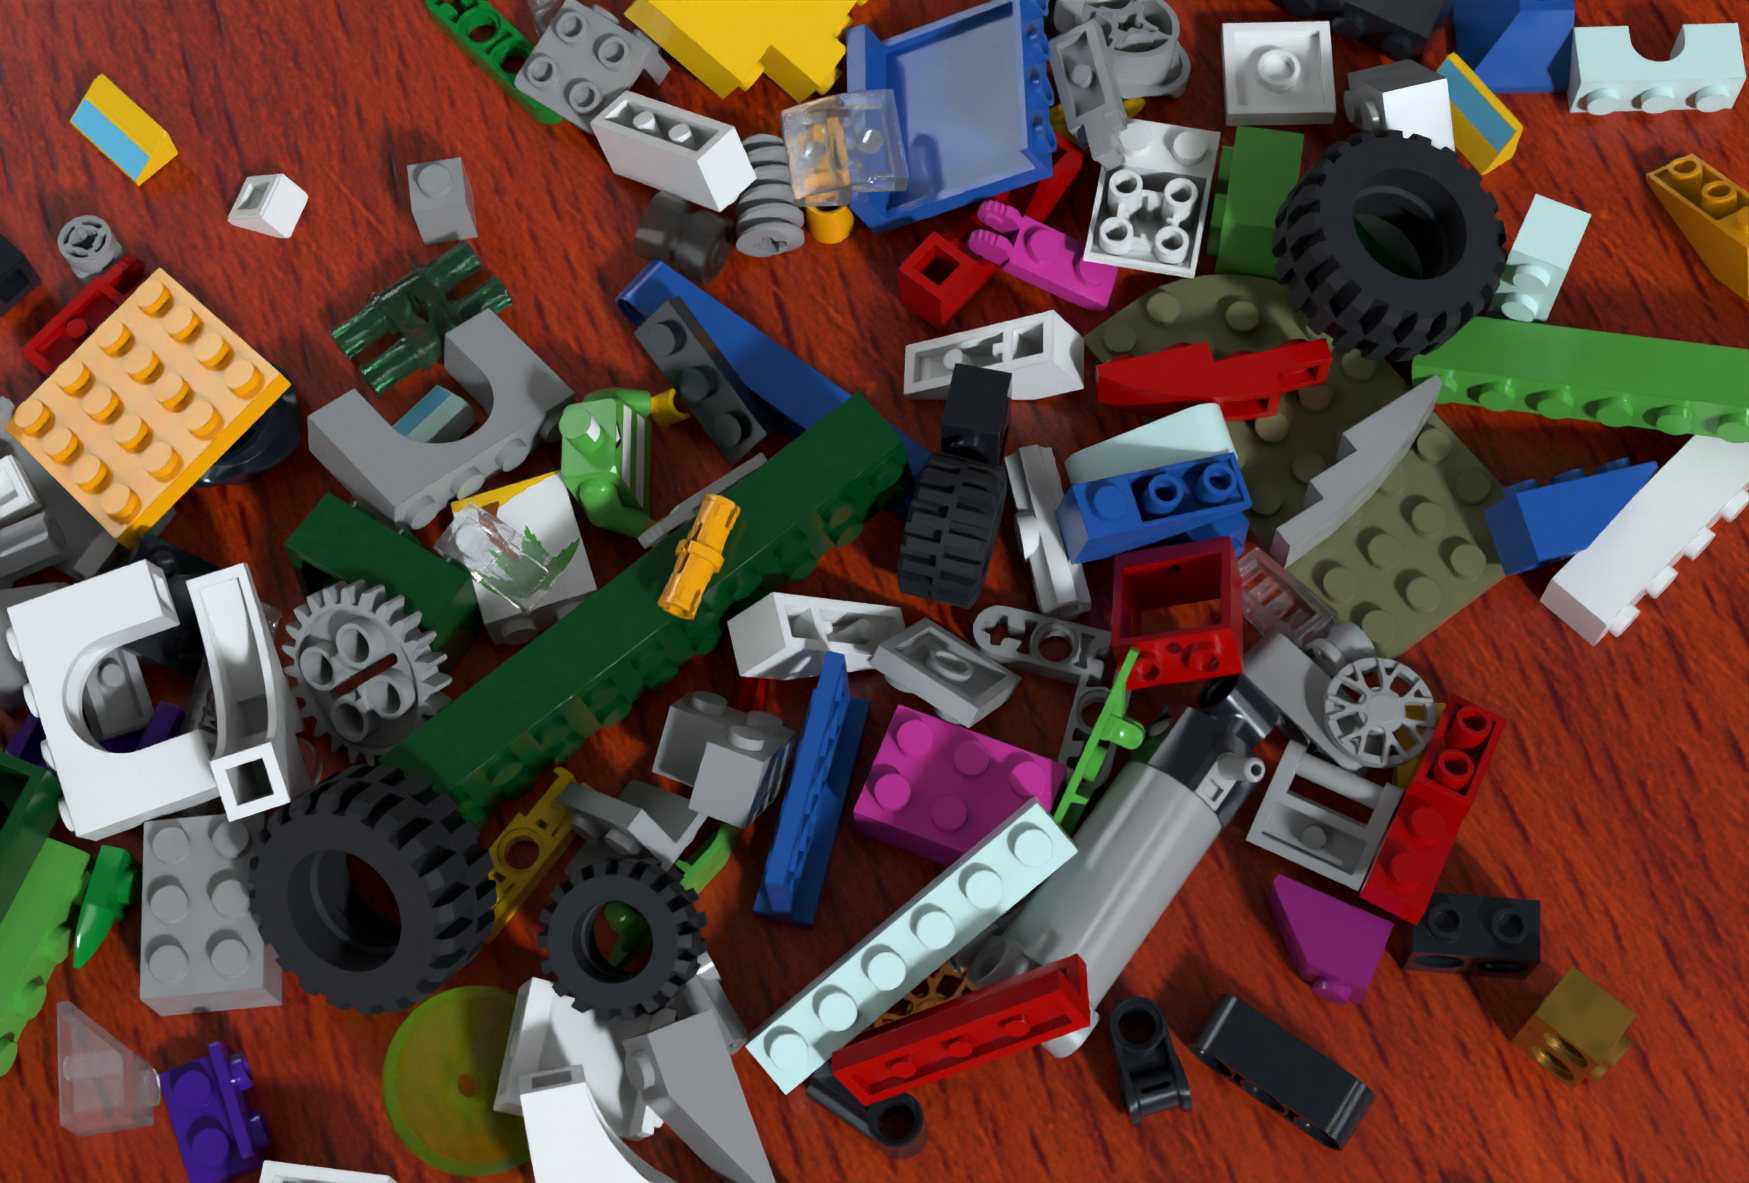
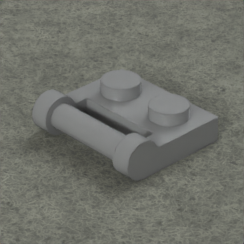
[1245,739,1403,891]

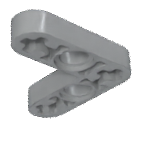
[973,605,1133,800]

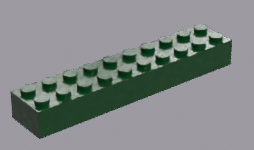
[378,391,914,831]

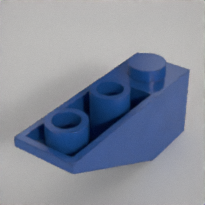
[1054,452,1253,565]
[1483,458,1659,576]

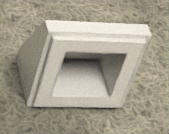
[227,173,308,238]

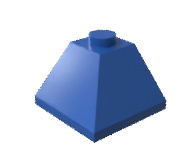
[1451,0,1575,94]

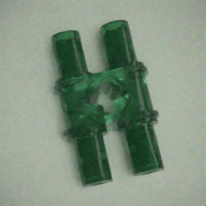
[328,239,514,397]

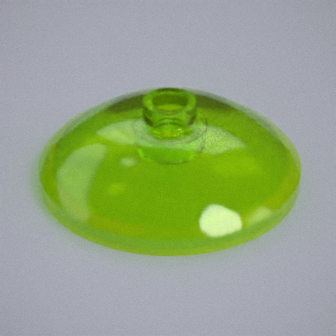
[381,985,531,1177]

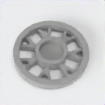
[1322,657,1436,769]

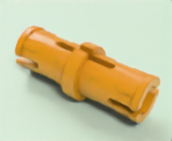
[658,494,741,620]

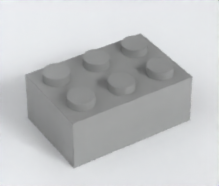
[140,811,282,1016]

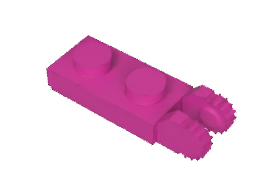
[967,200,1119,314]

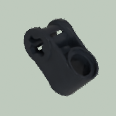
[1106,997,1193,1126]

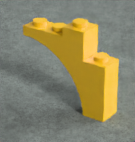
[624,0,868,104]

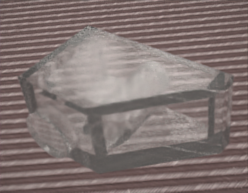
[56,1001,161,1137]

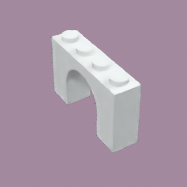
[6,559,220,841]

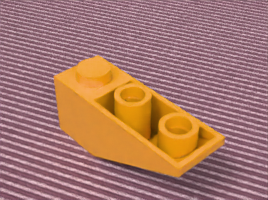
[1646,153,1749,303]

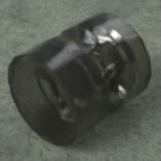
[634,191,735,286]

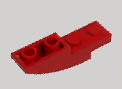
[1094,338,1332,422]
[1359,693,1507,925]

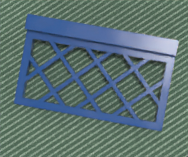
[753,651,871,930]

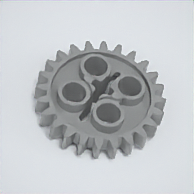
[282,579,453,768]

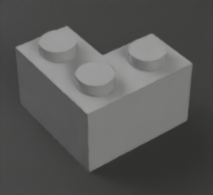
[1344,59,1455,152]
[652,691,798,829]

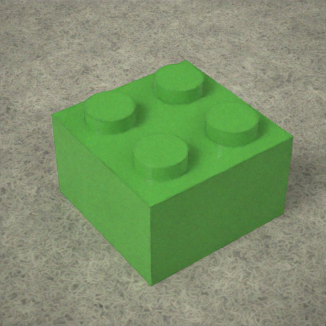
[1206,125,1305,281]

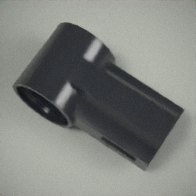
[805,1057,928,1160]

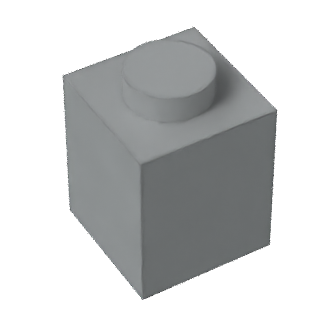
[407,157,478,245]

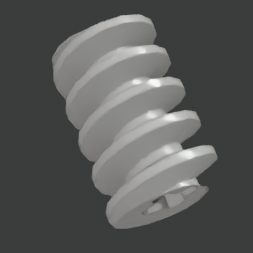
[735,134,805,258]

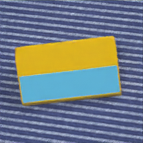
[1436,52,1523,175]
[70,73,179,187]

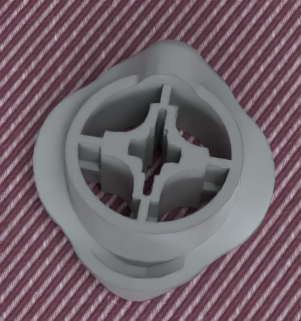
[1053,0,1191,99]

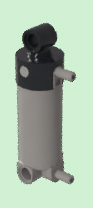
[967,673,1280,1058]

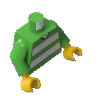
[559,387,691,548]

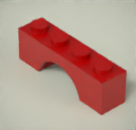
[897,129,1083,332]

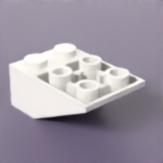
[1083,118,1221,279]

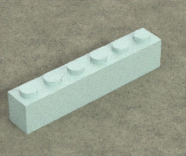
[745,796,1078,1095]

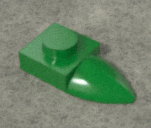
[73,845,143,969]

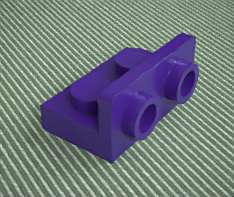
[158,1040,272,1183]

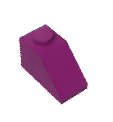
[1267,874,1394,1005]

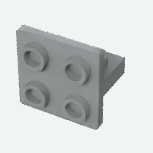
[556,779,708,908]

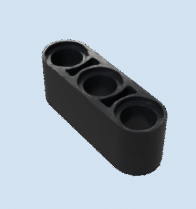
[1187,993,1376,1151]

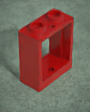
[1111,536,1243,691]

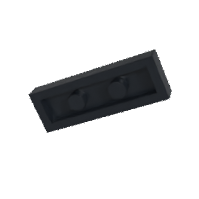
[633,296,778,467]

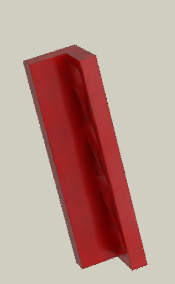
[832,953,1091,1106]

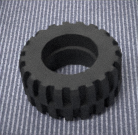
[1271,129,1507,362]
[248,764,497,1015]

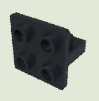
[118,533,222,683]

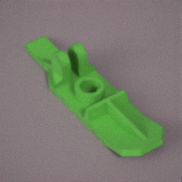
[1053,646,1146,837]
[605,822,742,970]

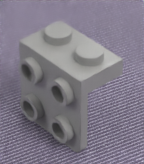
[515,0,671,135]

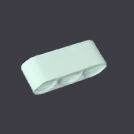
[1064,403,1238,485]

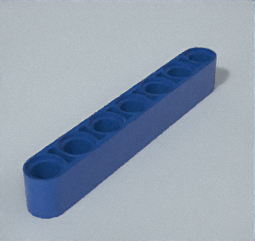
[615,259,932,518]

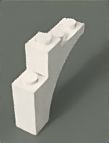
[186,563,312,822]
[519,1064,679,1183]

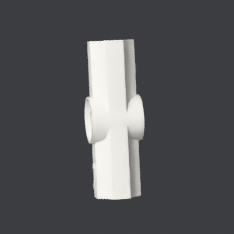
[1004,444,1091,621]

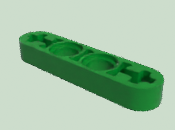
[425,0,565,124]

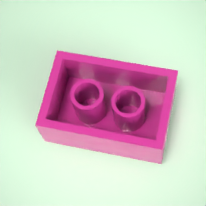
[853,704,1068,867]

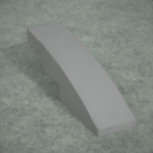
[1270,374,1443,569]

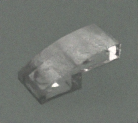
[432,502,567,616]

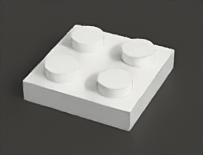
[1221,21,1336,126]

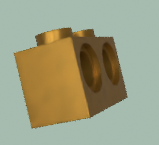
[1510,965,1637,1090]

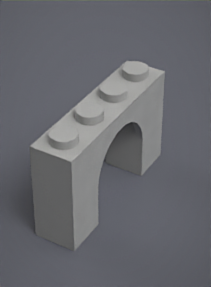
[307,308,575,531]

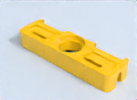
[484,767,595,944]

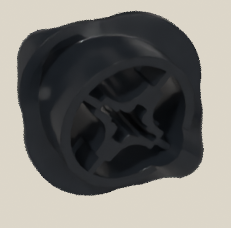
[192,361,304,488]

